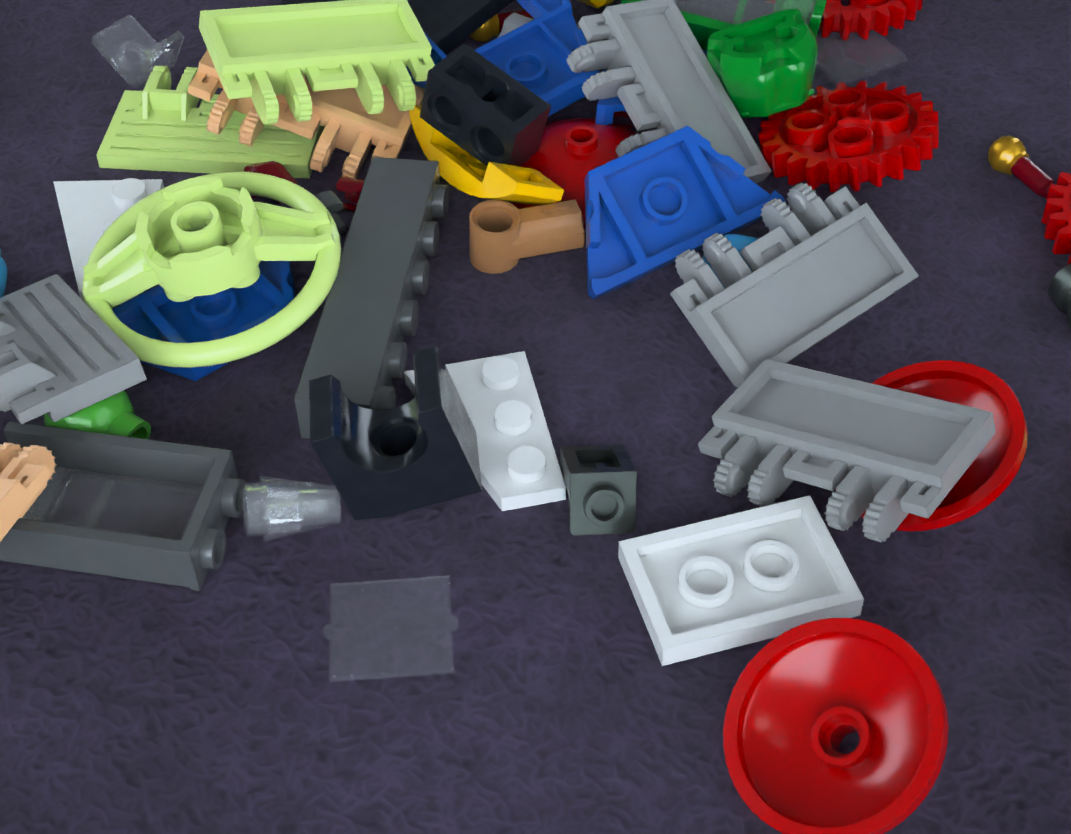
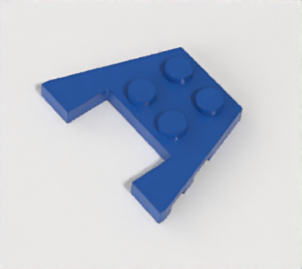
[406,0,600,116]

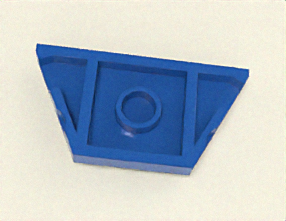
[584,126,787,300]
[112,261,296,382]

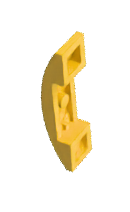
[409,105,564,205]

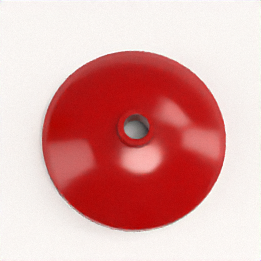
[511,118,637,228]
[835,360,1028,531]
[723,618,949,834]

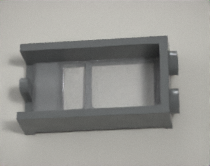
[0,422,246,591]

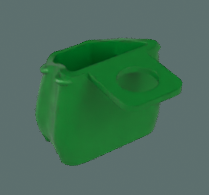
[707,9,818,118]

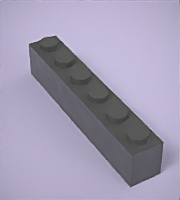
[294,157,450,439]

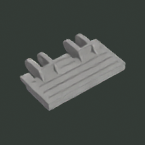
[566,0,772,183]
[670,183,919,388]
[0,274,147,424]
[698,359,996,543]

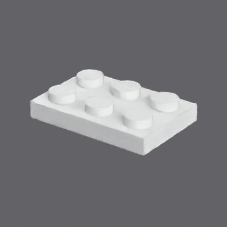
[618,495,864,666]

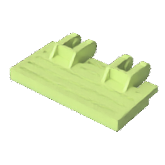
[199,0,435,125]
[96,66,325,179]

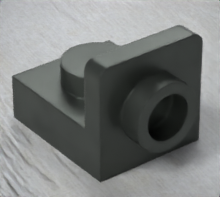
[560,444,637,536]

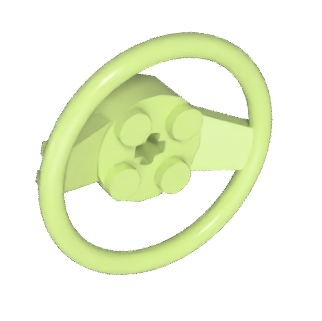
[82,172,341,368]

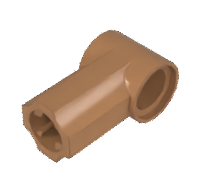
[469,199,585,274]

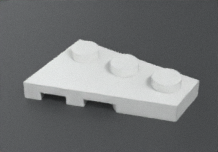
[53,178,164,305]
[404,351,566,511]

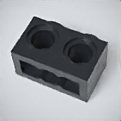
[420,43,551,167]

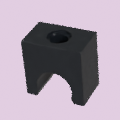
[309,346,482,520]

